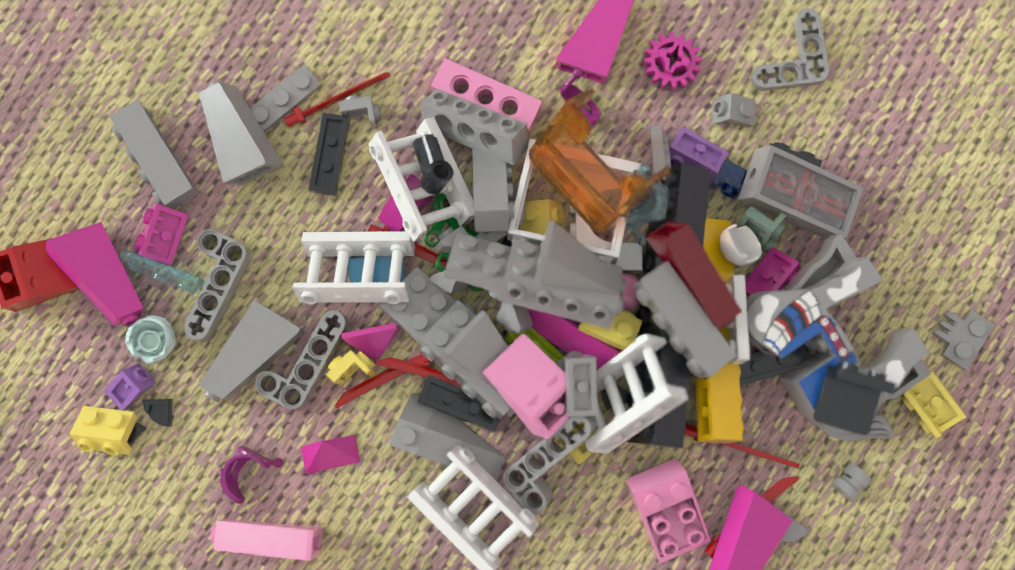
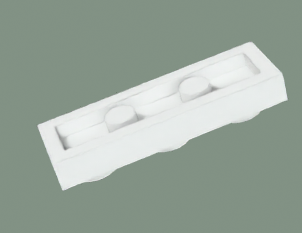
[725,275,750,364]

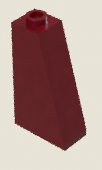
[646,222,742,328]

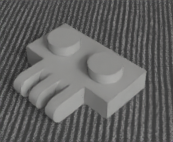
[932,310,995,371]

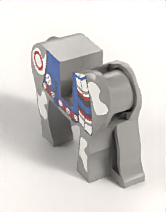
[746,234,931,441]

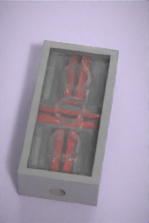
[738,145,863,239]

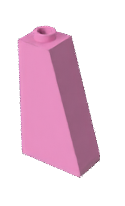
[210,519,323,561]

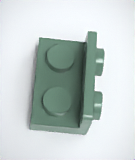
[737,206,787,253]

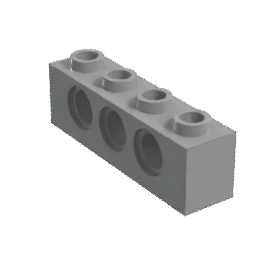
[421,89,528,165]

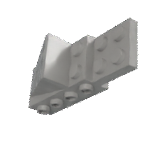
[444,220,626,329]
[379,267,515,420]

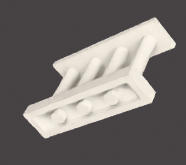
[369,117,474,242]
[293,231,415,304]
[585,334,688,454]
[407,444,539,570]

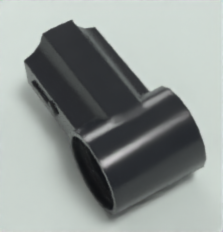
[412,134,454,195]

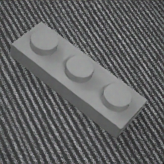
[250,64,322,133]
[650,125,671,180]

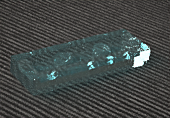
[119,249,206,293]

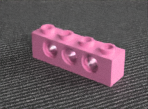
[431,58,542,136]

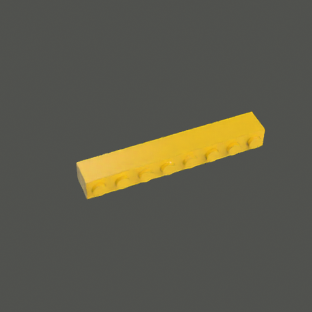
[695,218,744,443]

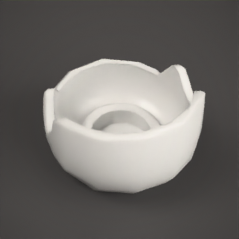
[719,224,762,266]

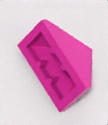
[341,323,399,360]
[301,435,360,474]

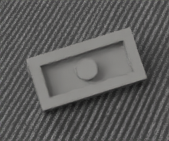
[565,354,597,417]

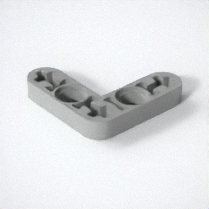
[751,9,829,91]

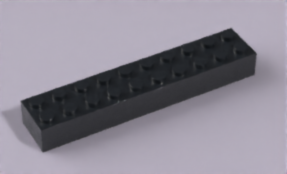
[625,163,711,448]

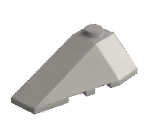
[389,393,505,481]

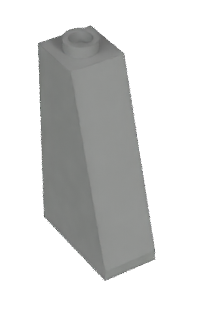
[199,81,282,185]
[199,300,305,402]

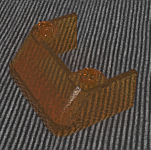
[529,88,670,233]

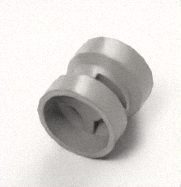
[832,463,872,503]

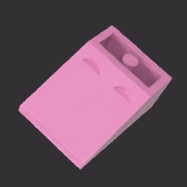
[483,334,570,439]
[625,458,711,563]

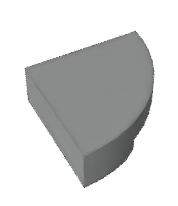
[781,513,809,542]

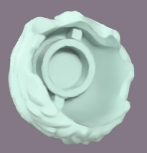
[125,315,176,364]

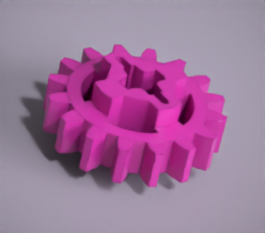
[643,32,702,91]

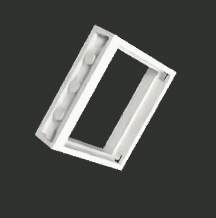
[507,139,639,264]

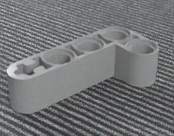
[184,229,252,342]
[255,310,349,410]
[503,415,597,514]

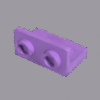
[669,127,729,186]

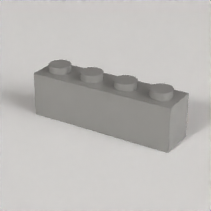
[109,100,199,209]
[472,148,514,232]
[632,262,737,378]

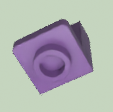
[104,364,156,411]

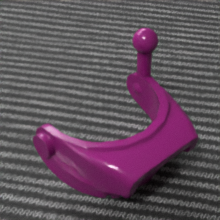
[559,69,602,129]
[220,446,283,504]

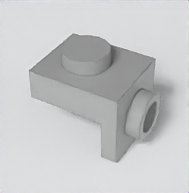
[712,93,756,127]
[339,95,381,129]

